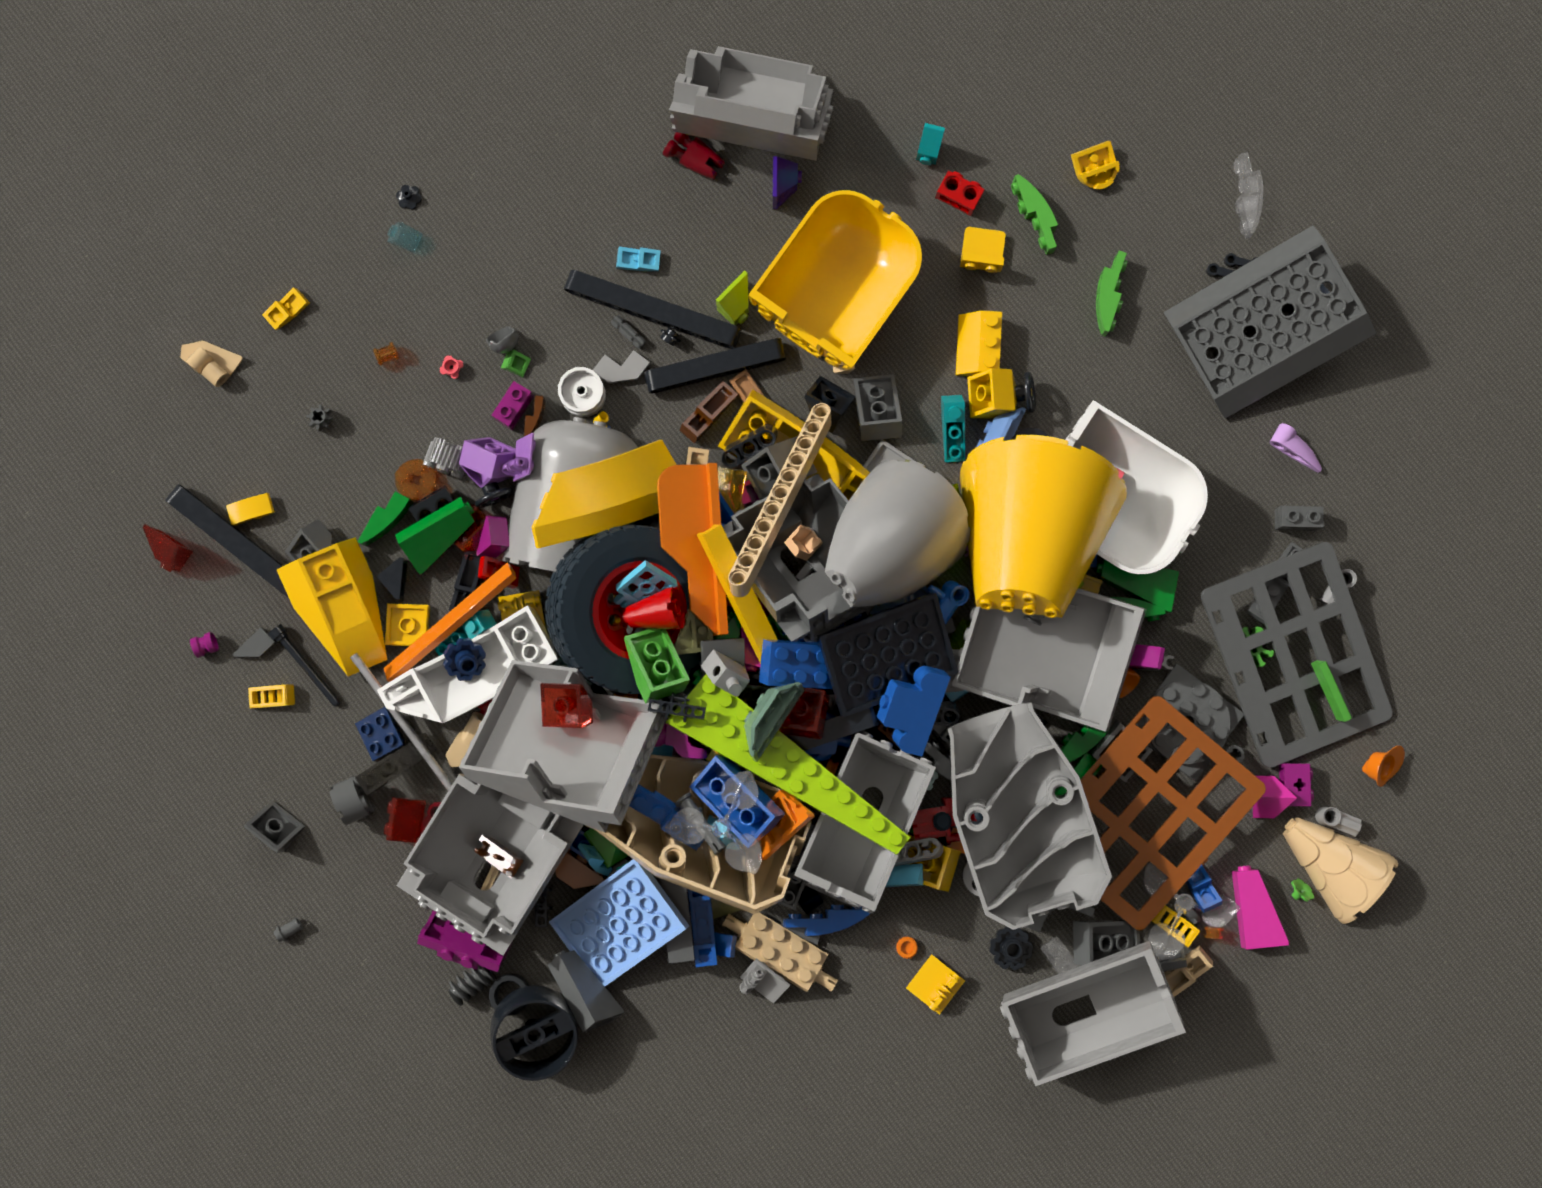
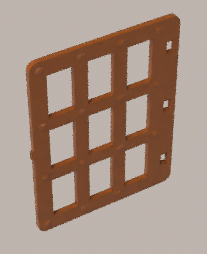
[1080,696,1266,930]

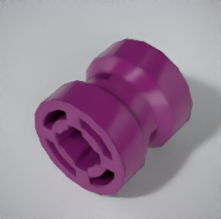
[190,632,219,658]

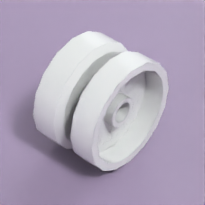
[558,367,606,417]

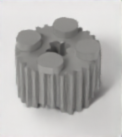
[423,437,465,479]

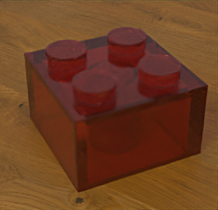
[779,688,829,740]

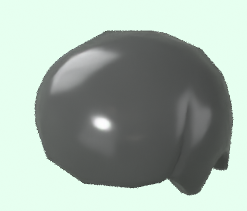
[486,326,519,354]

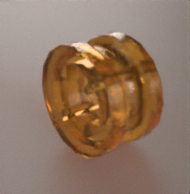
[1204,926,1224,939]

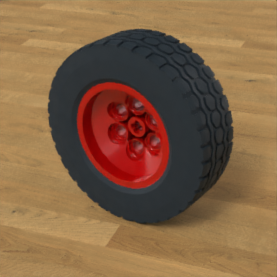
[545,524,714,694]

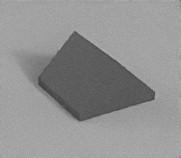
[244,800,304,853]

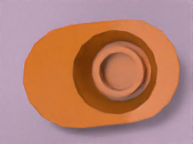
[1362,746,1405,787]

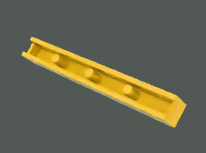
[697,524,778,687]

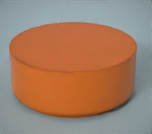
[896,936,918,959]

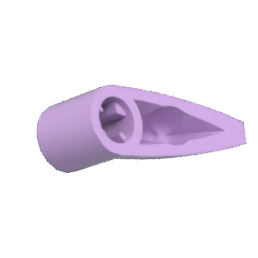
[1270,423,1322,472]

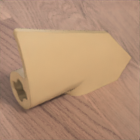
[181,341,243,387]
[446,712,485,767]

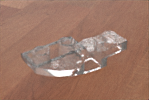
[1234,152,1263,239]

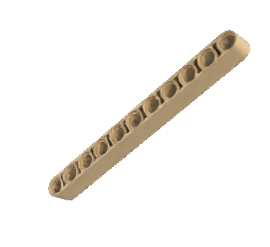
[728,403,832,597]

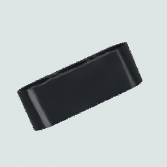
[722,424,778,468]

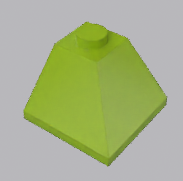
[716,270,749,325]

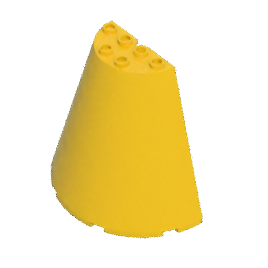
[960,435,1127,618]

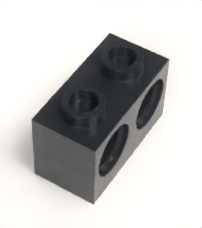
[409,485,454,522]

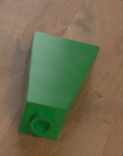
[395,497,475,575]
[1096,558,1179,614]

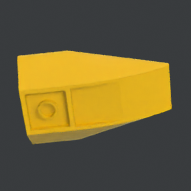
[277,537,387,677]

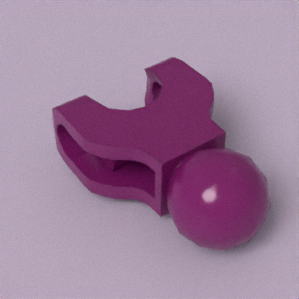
[655,723,708,759]

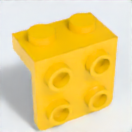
[960,227,1006,273]

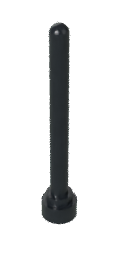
[268,624,340,707]

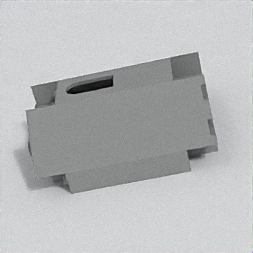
[669,46,833,161]
[396,774,584,956]

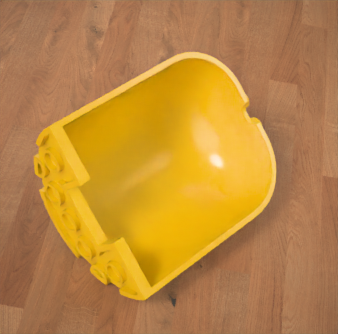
[748,190,922,370]

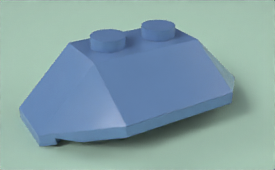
[976,407,1026,447]

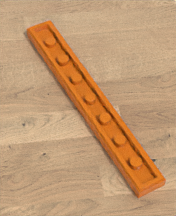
[384,562,517,682]

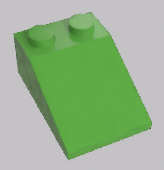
[624,628,690,704]

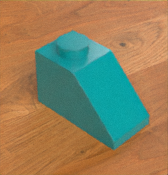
[916,123,945,165]

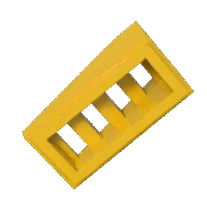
[248,684,295,709]
[1152,905,1200,947]

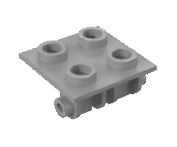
[740,958,790,1003]

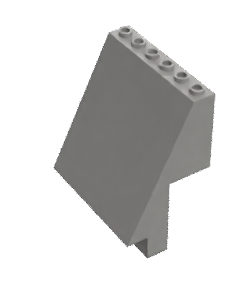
[951,588,1147,732]
[459,660,666,832]

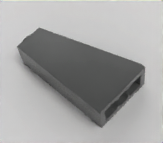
[548,950,625,1032]

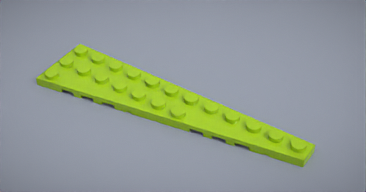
[666,674,911,855]

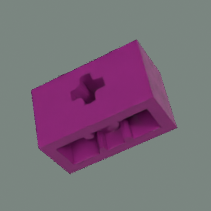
[1279,764,1314,806]

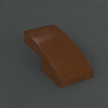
[524,396,546,436]

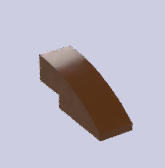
[679,381,738,444]

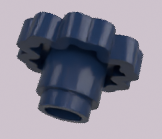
[443,638,486,681]

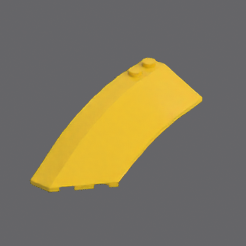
[718,389,870,501]

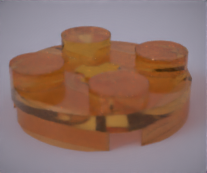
[395,459,438,501]

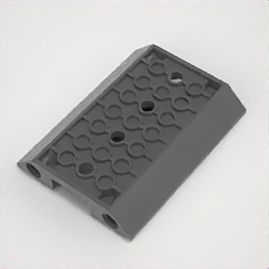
[1163,226,1377,418]

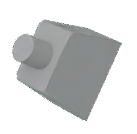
[701,649,750,697]

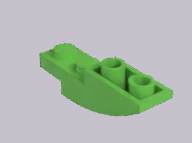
[1011,174,1058,255]
[1096,250,1128,336]

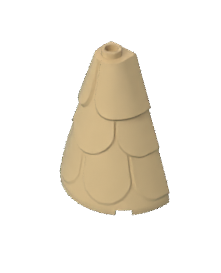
[1283,818,1398,924]

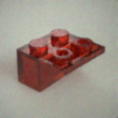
[384,797,426,843]

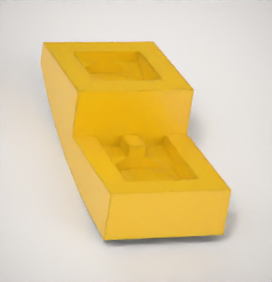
[262,287,310,330]
[226,493,275,526]

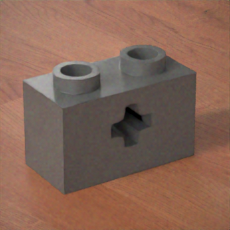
[1275,506,1324,531]

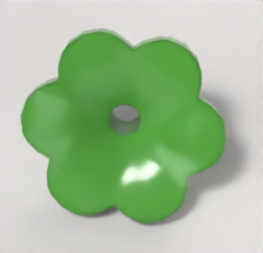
[1291,878,1314,902]

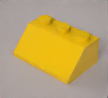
[955,311,1002,376]

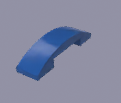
[688,889,717,967]

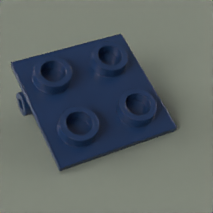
[355,707,405,761]

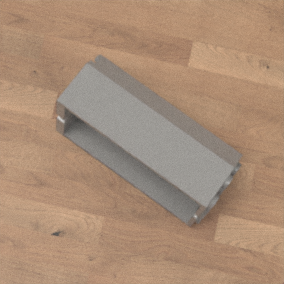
[792,731,936,913]
[1000,941,1186,1086]

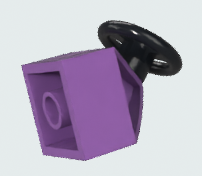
[459,437,516,508]

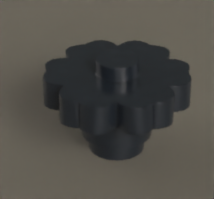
[989,926,1033,970]

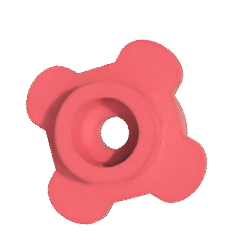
[440,356,464,379]

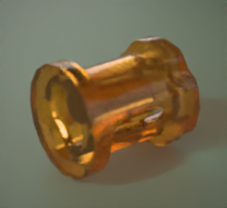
[373,342,400,366]

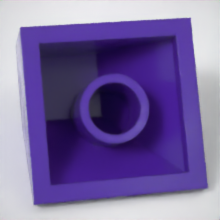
[773,156,802,209]

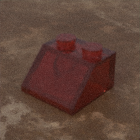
[540,683,593,728]

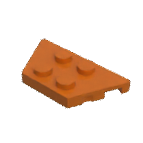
[758,790,815,861]

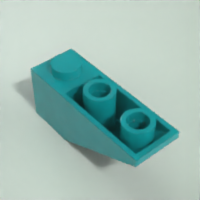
[941,395,965,462]
[434,609,497,656]

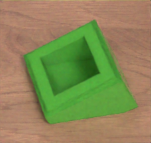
[501,350,531,377]

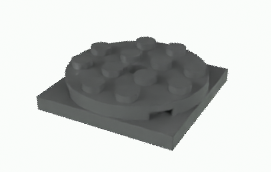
[1136,664,1244,781]

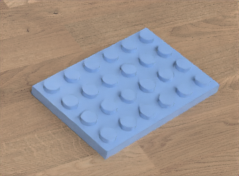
[549,859,689,987]

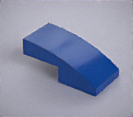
[1186,865,1223,913]

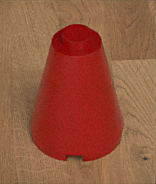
[623,587,686,630]

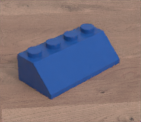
[690,755,785,848]

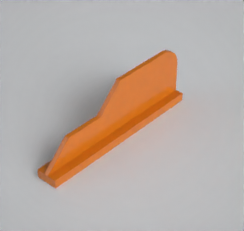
[657,463,728,636]

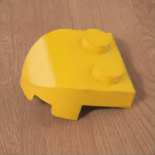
[1071,141,1120,189]

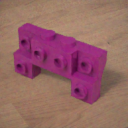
[417,910,513,972]

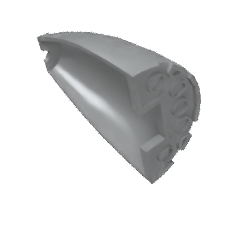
[825,459,971,607]

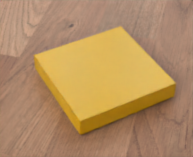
[385,603,430,646]

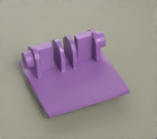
[501,433,536,482]

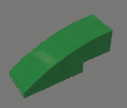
[357,491,413,546]

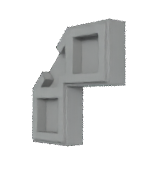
[593,350,650,384]

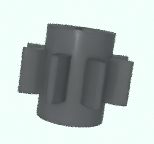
[306,404,334,432]

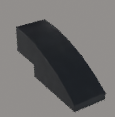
[449,549,483,611]

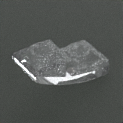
[1040,936,1079,974]

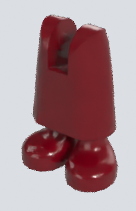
[662,132,725,179]

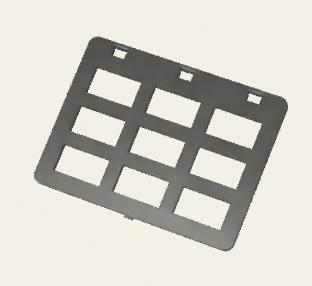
[1201,542,1392,768]

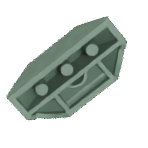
[744,682,805,762]

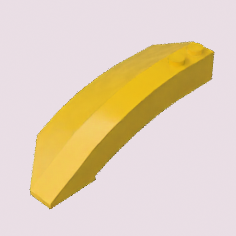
[531,440,677,548]

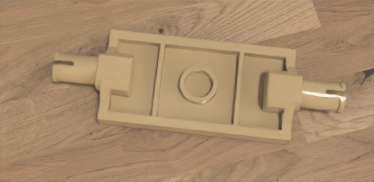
[722,912,838,992]

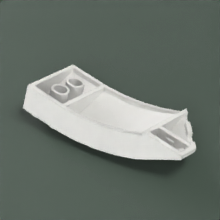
[377,605,559,723]

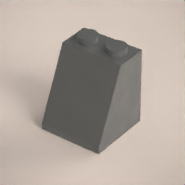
[741,436,817,500]

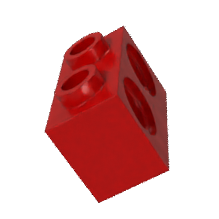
[935,170,985,216]

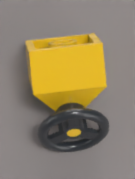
[967,368,1036,419]

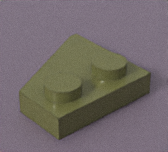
[674,609,713,655]

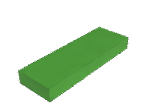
[1311,660,1352,722]

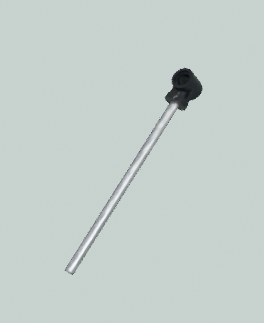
[350,653,453,791]

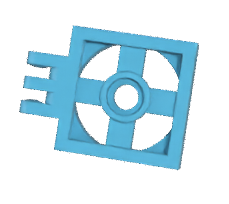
[614,560,678,609]

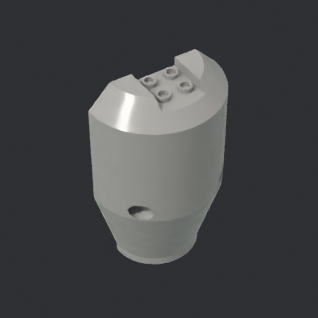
[947,702,1112,930]

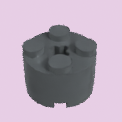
[330,776,375,825]

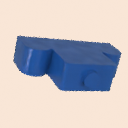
[877,666,951,756]

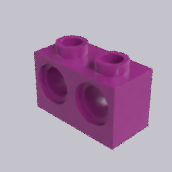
[491,381,534,431]

